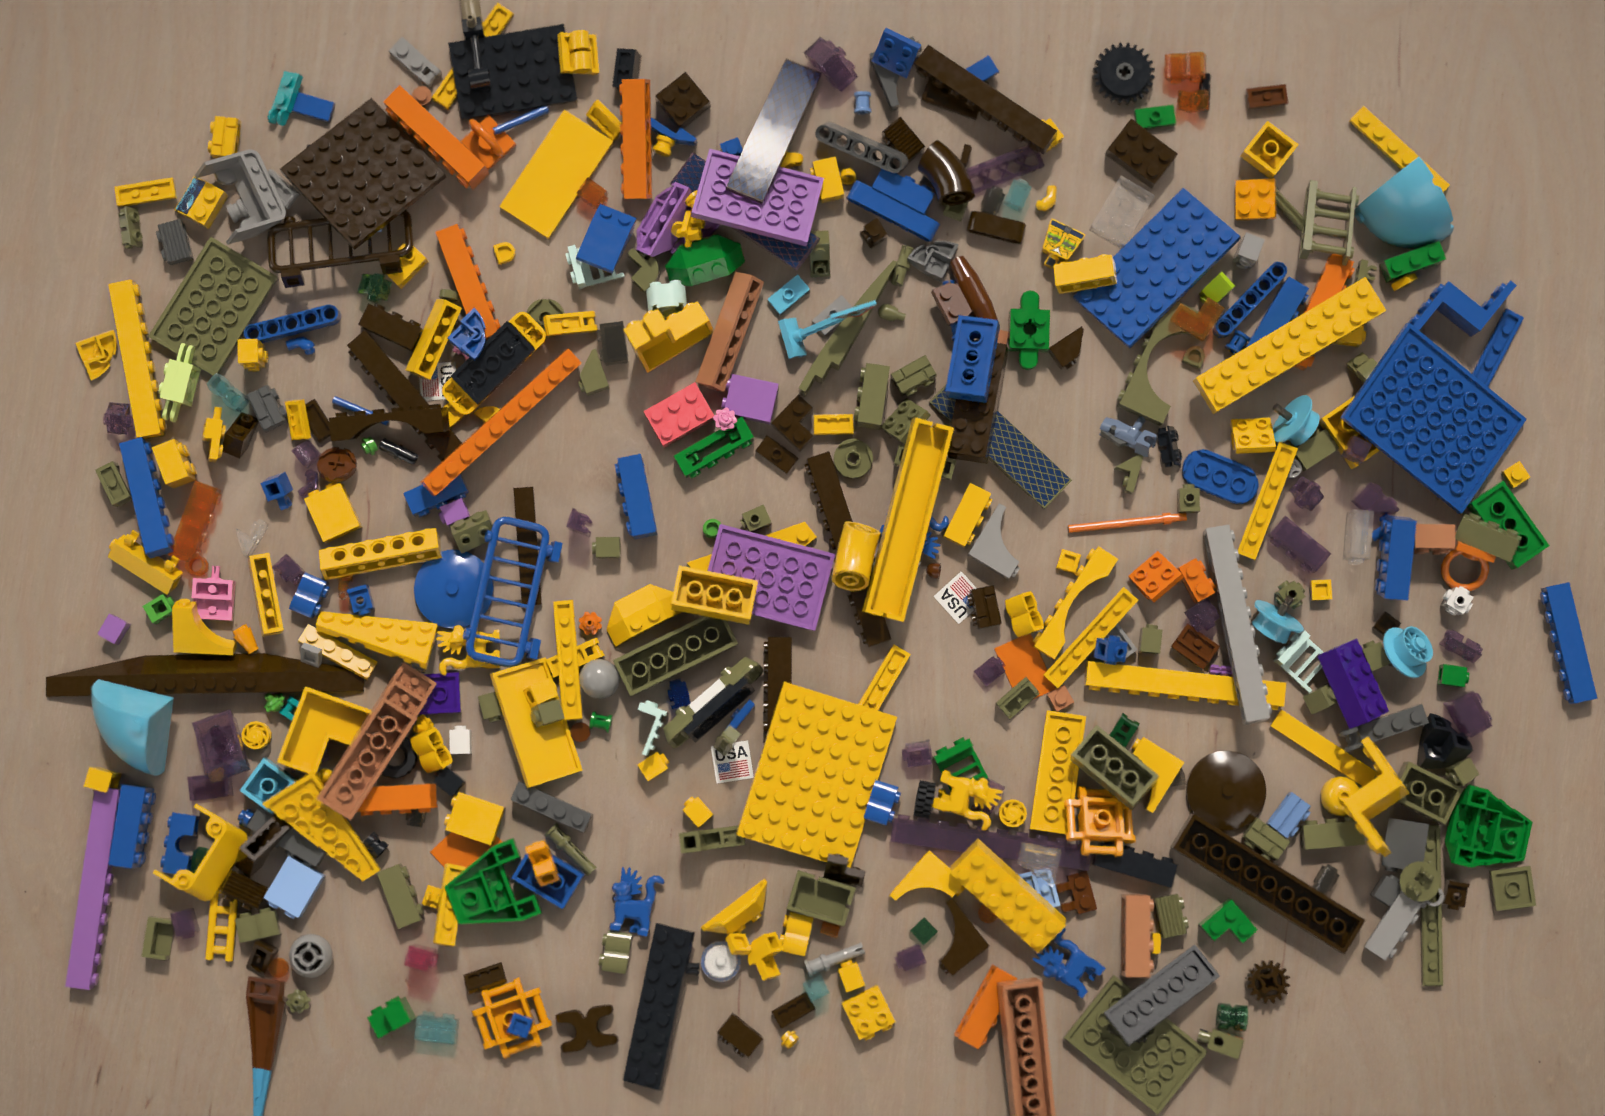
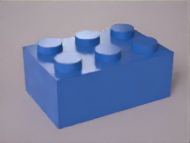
[511,843,585,909]

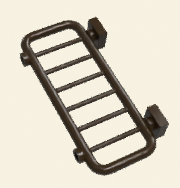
[267,210,413,288]

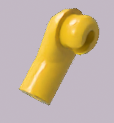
[1036,185,1057,211]

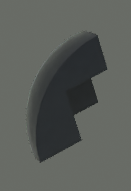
[1418,713,1473,769]

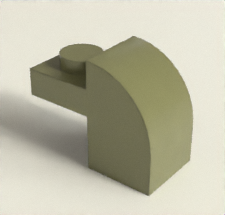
[627,248,660,294]

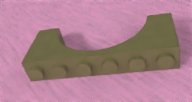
[1117,302,1212,426]

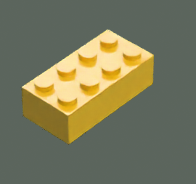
[671,566,758,625]

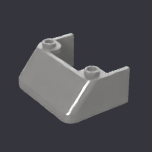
[195,149,286,245]

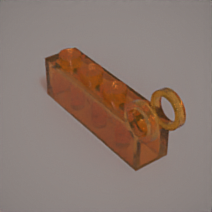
[168,481,222,576]

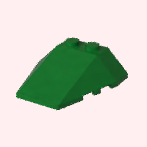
[1445,785,1533,868]

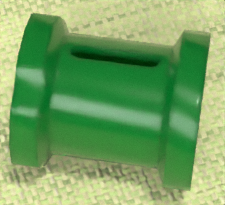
[589,711,613,733]

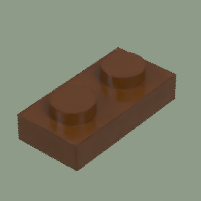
[1246,84,1288,109]

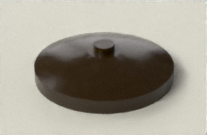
[1186,751,1266,830]

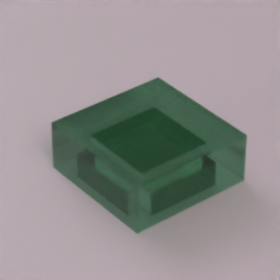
[910,917,938,945]

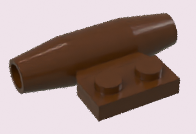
[931,256,999,326]

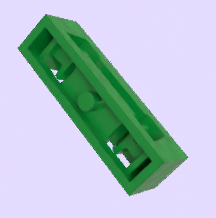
[674,417,754,479]

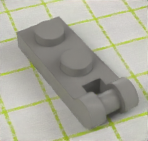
[389,37,442,87]

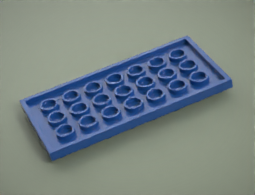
[1073,188,1241,349]

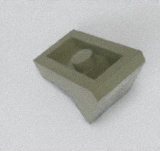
[1114,454,1143,494]

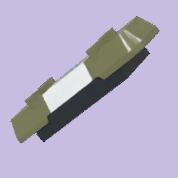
[663,657,764,748]

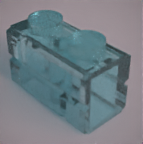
[414,1011,459,1044]

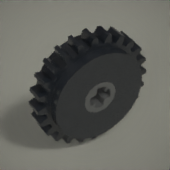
[1092,42,1155,105]

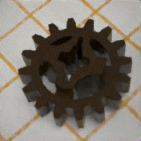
[1246,960,1290,1004]

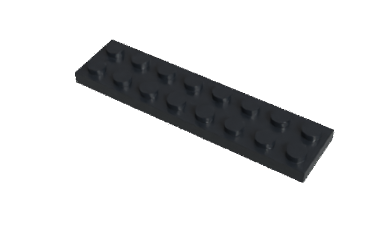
[623,923,695,1091]

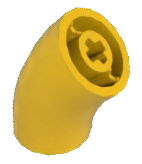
[832,521,881,591]

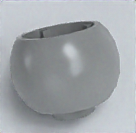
[289,934,333,978]

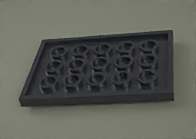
[448,24,578,121]

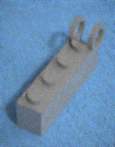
[1364,888,1444,960]

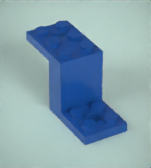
[1407,280,1517,337]

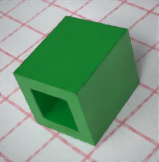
[1437,664,1469,688]

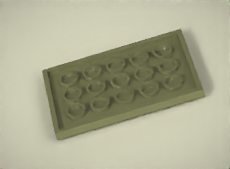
[148,236,278,378]
[1064,975,1208,1114]

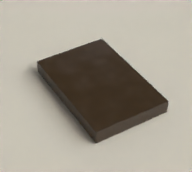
[921,78,989,120]

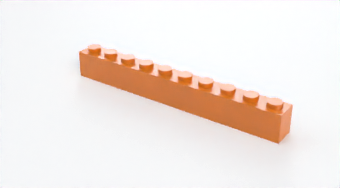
[420,348,581,496]

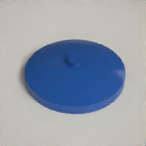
[414,550,494,629]

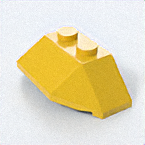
[607,584,683,647]
[701,878,767,934]

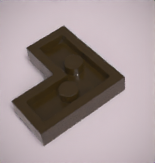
[823,854,866,887]

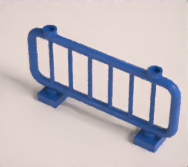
[463,517,563,667]

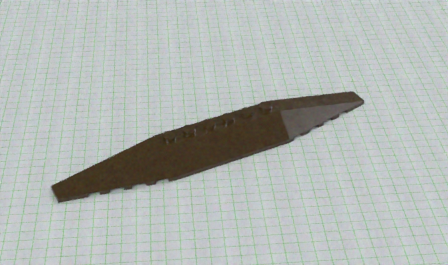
[46,653,364,697]

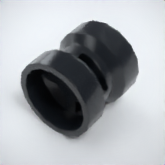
[363,832,389,860]

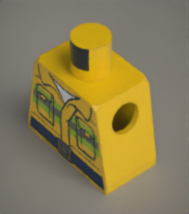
[1041,219,1086,269]

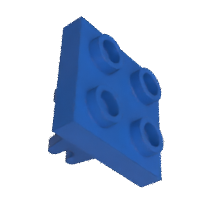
[872,28,921,79]

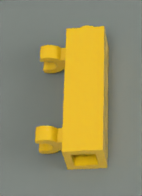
[108,530,183,595]

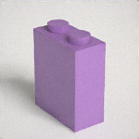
[721,374,779,424]

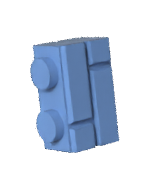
[1266,792,1311,838]

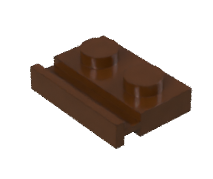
[1170,623,1220,670]

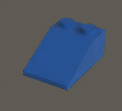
[576,204,636,274]

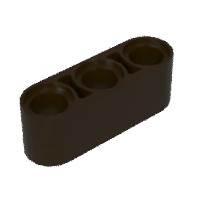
[967,211,1026,244]

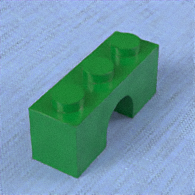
[1380,241,1446,283]

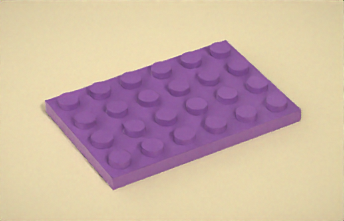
[691,149,824,246]
[708,524,835,631]

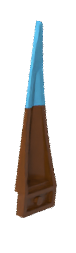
[246,976,285,1116]

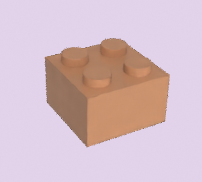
[1413,524,1455,555]

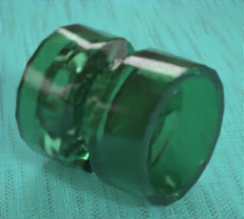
[1216,1003,1248,1031]

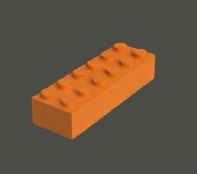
[384,85,489,190]

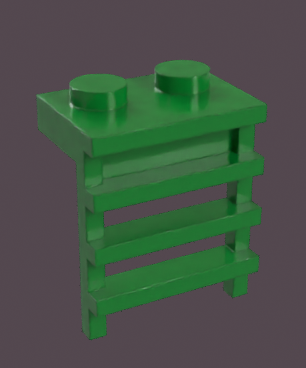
[933,737,990,792]

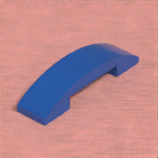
[651,117,697,146]

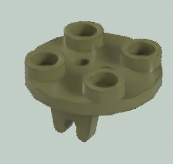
[1399,861,1440,902]

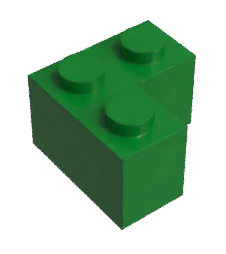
[1198,898,1258,943]
[367,996,416,1039]

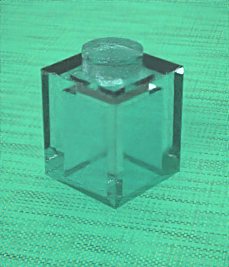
[1003,179,1032,212]
[803,973,830,1002]

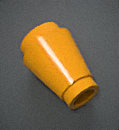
[232,624,259,654]

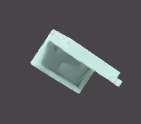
[565,245,625,289]
[1273,630,1323,693]
[638,700,668,756]

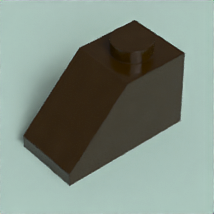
[1048,326,1084,370]

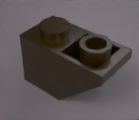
[222,412,259,459]

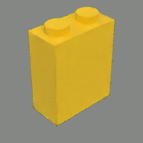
[304,482,362,544]
[444,792,506,845]

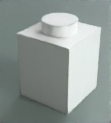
[449,726,472,754]

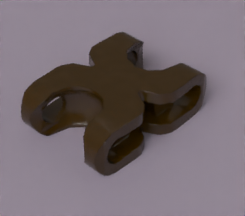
[555,1004,619,1053]

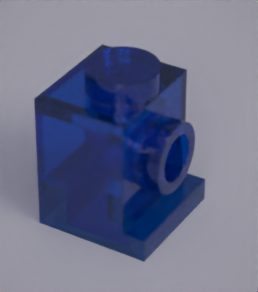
[667,679,691,710]

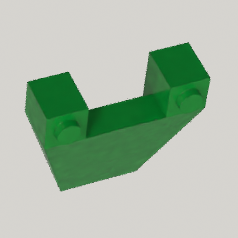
[444,838,543,924]

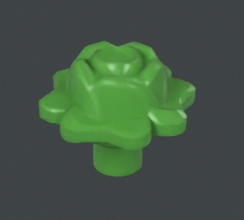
[264,692,285,713]

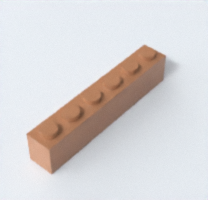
[695,272,764,392]

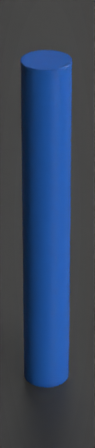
[493,106,549,135]
[332,396,389,426]

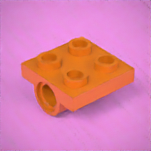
[1128,551,1184,603]

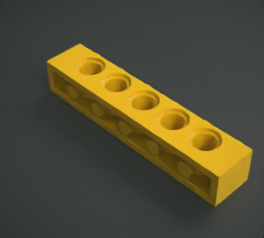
[319,528,442,580]

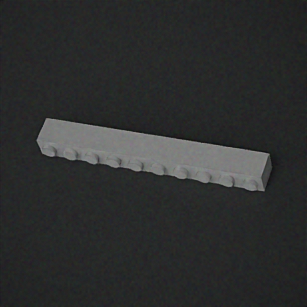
[1203,525,1272,725]

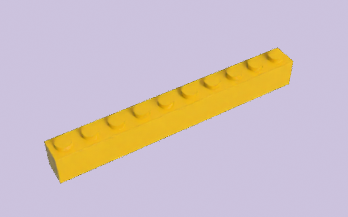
[1084,661,1286,710]

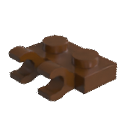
[1056,870,1097,914]

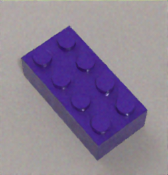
[1317,638,1389,729]

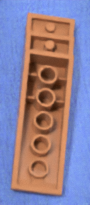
[316,662,437,820]

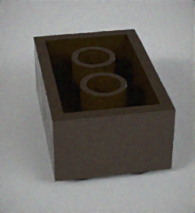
[1105,119,1178,189]

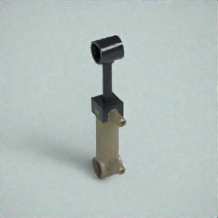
[460,0,491,90]

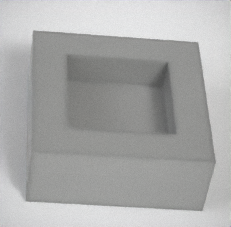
[300,642,322,668]

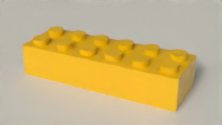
[950,839,1066,953]

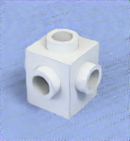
[1441,586,1473,616]

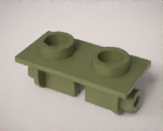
[118,206,143,249]

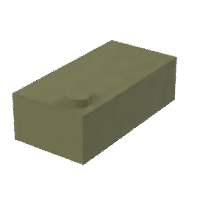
[1070,725,1159,810]

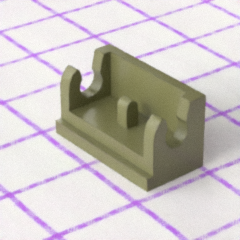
[996,677,1040,719]

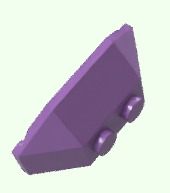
[637,182,692,257]

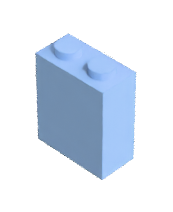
[264,856,326,919]

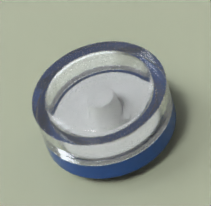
[701,941,741,982]

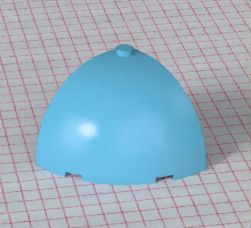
[1354,156,1454,249]
[91,679,174,776]

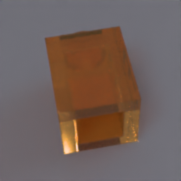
[576,177,608,210]

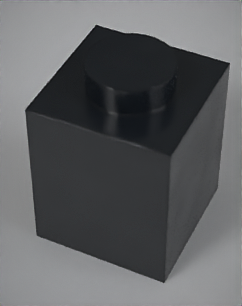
[433,766,466,797]

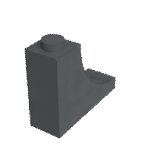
[869,36,922,112]

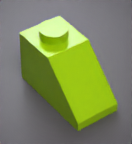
[1199,272,1235,308]

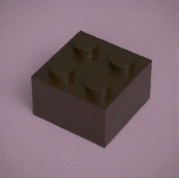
[655,72,711,129]

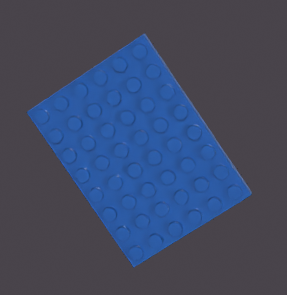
[1340,323,1527,514]

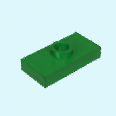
[1134,104,1176,129]

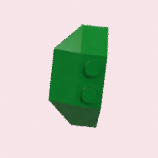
[665,234,745,286]

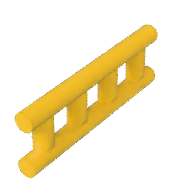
[205,886,238,961]

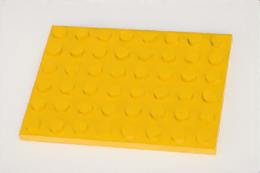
[736,681,897,867]

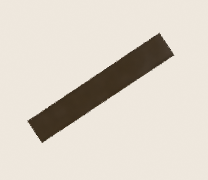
[513,487,542,605]

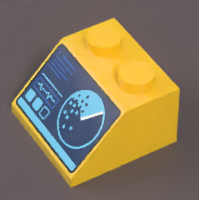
[175,177,228,229]

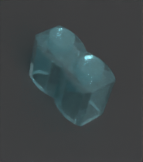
[206,373,250,413]

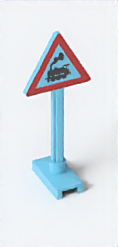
[778,300,877,359]

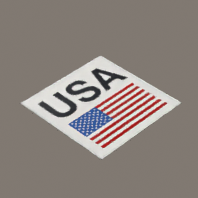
[419,362,456,401]
[934,572,976,624]
[711,740,754,783]

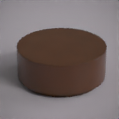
[570,722,591,742]

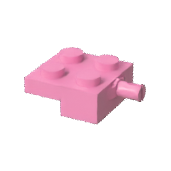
[192,566,236,621]

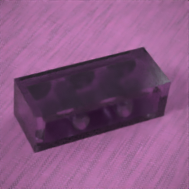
[1267,516,1331,573]

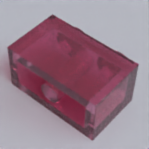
[404,943,439,971]

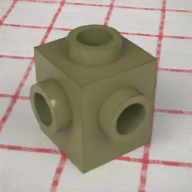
[1274,580,1306,610]

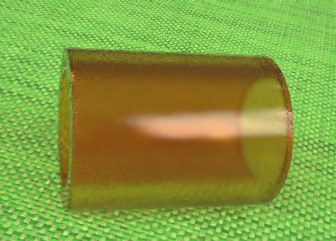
[820,921,841,939]

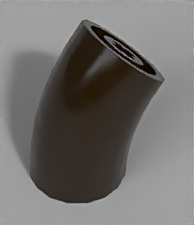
[918,140,975,206]

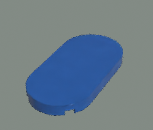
[1182,449,1259,504]

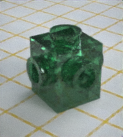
[357,273,392,303]

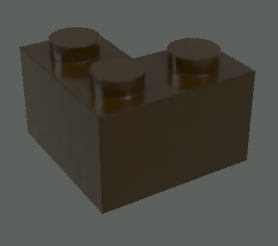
[771,394,814,452]

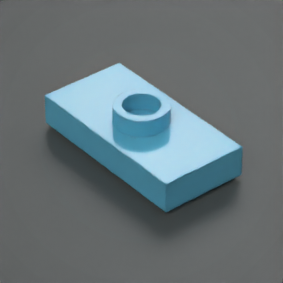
[767,274,810,315]

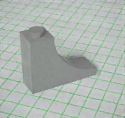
[968,503,1020,580]

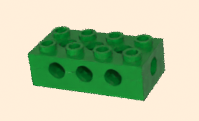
[1467,480,1550,570]

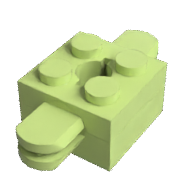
[158,343,201,422]

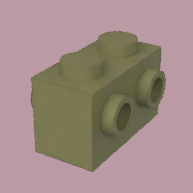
[450,510,493,553]

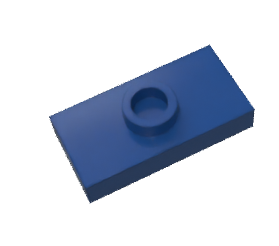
[726,699,755,730]

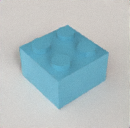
[239,758,298,814]

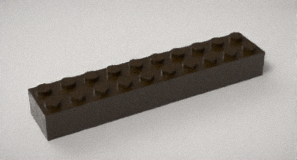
[1170,813,1366,954]

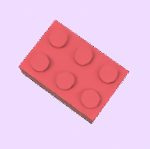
[643,382,714,448]

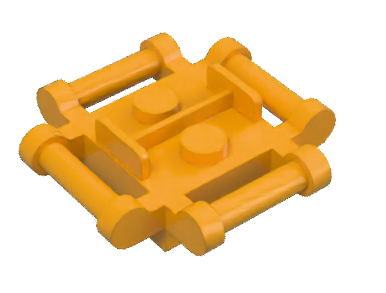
[1064,786,1136,857]
[471,977,552,1059]

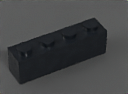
[1092,841,1178,888]

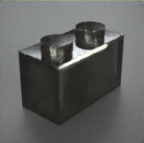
[597,321,629,366]

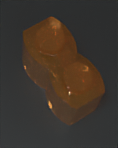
[1165,52,1206,84]

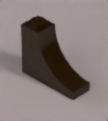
[235,814,293,878]
[939,898,990,976]

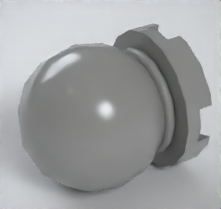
[579,659,620,699]

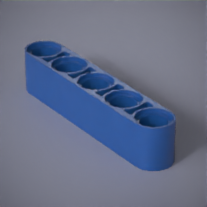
[846,180,940,242]
[1213,262,1287,338]
[244,304,341,343]

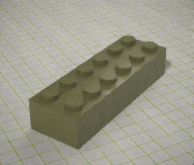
[613,616,739,697]

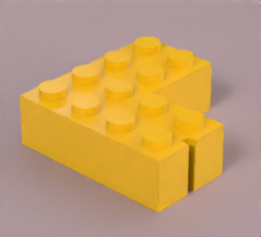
[623,301,714,373]
[277,687,371,774]

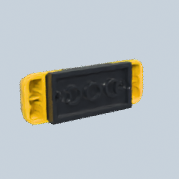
[442,312,546,415]

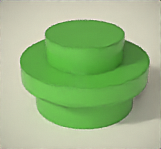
[360,437,378,456]
[703,519,721,539]

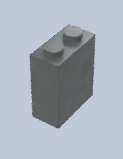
[1382,818,1429,872]

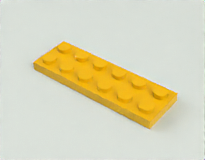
[1029,710,1086,834]

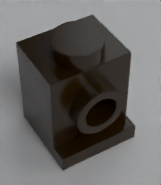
[860,218,888,249]
[1442,880,1469,911]

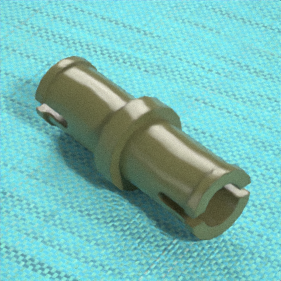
[891,245,914,286]

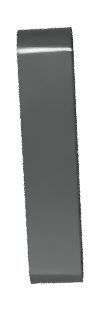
[815,122,908,173]

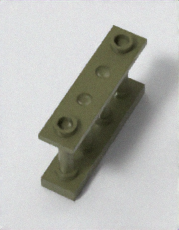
[1299,180,1359,266]

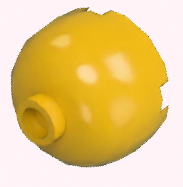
[1320,776,1359,816]

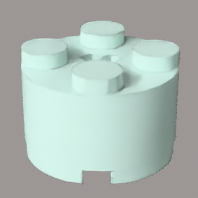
[646,280,687,318]

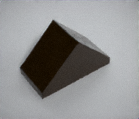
[246,939,279,976]

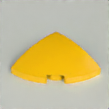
[75,330,117,380]

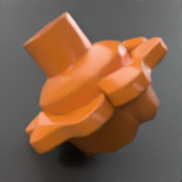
[579,612,602,635]

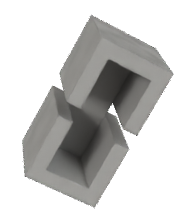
[1232,232,1265,269]

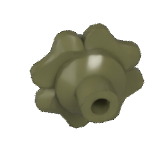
[286,989,311,1014]

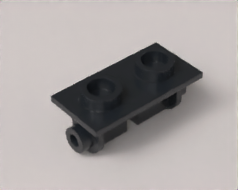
[1157,426,1182,468]

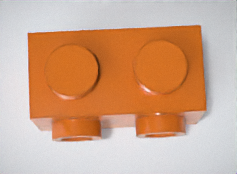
[1177,558,1216,604]

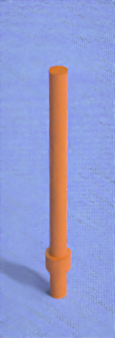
[1068,512,1187,533]

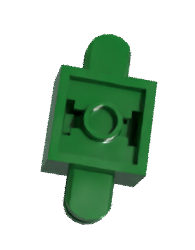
[1008,290,1050,370]

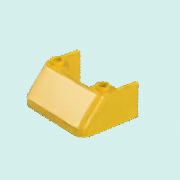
[153,804,249,901]

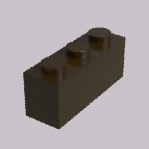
[358,303,423,352]

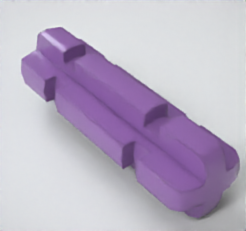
[1209,665,1233,677]

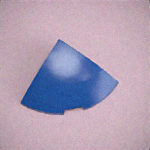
[448,308,486,361]

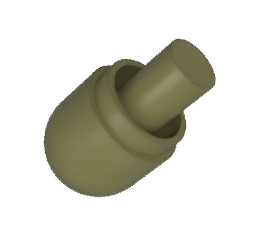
[878,304,906,321]

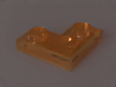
[1169,297,1224,342]

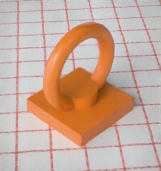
[460,115,516,170]
[1441,532,1496,591]

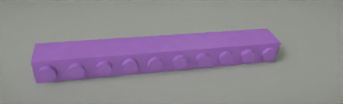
[65,788,121,990]

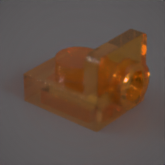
[1177,89,1209,113]

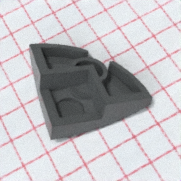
[907,241,959,282]

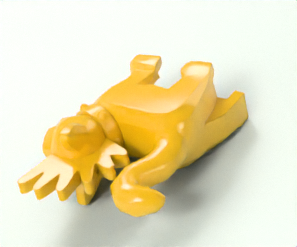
[436,625,500,675]
[932,770,1003,831]

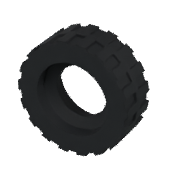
[381,737,418,778]

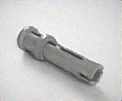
[804,942,865,978]

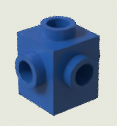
[1094,635,1128,665]

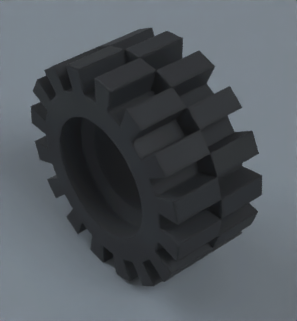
[913,780,936,818]

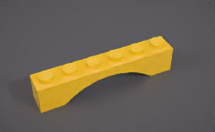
[1033,546,1118,660]

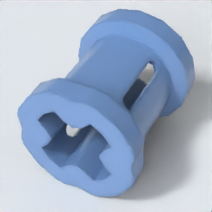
[854,91,871,115]

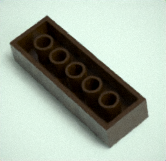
[947,340,1008,464]

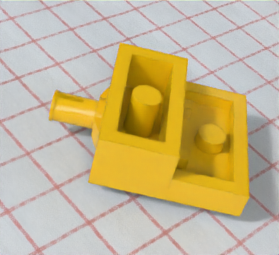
[202,407,226,462]

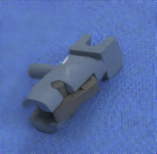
[1099,416,1157,457]

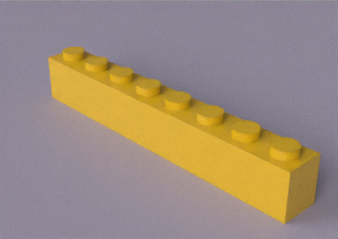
[108,279,166,439]

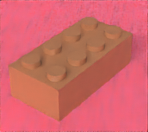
[1121,894,1154,977]

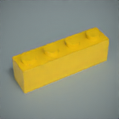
[405,299,462,380]
[248,553,284,637]

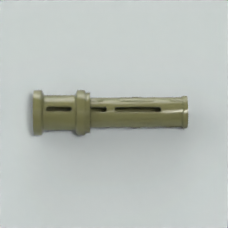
[544,823,597,876]

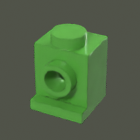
[142,594,175,624]

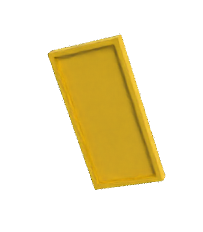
[499,110,614,239]
[490,657,583,788]

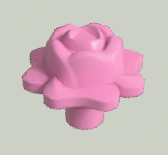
[713,407,737,431]

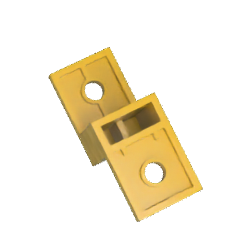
[1343,737,1409,857]

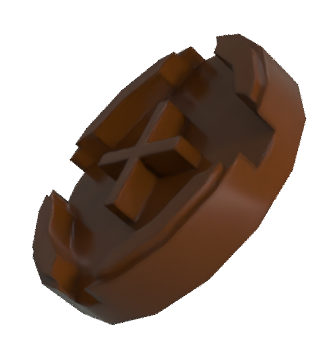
[317,447,357,482]

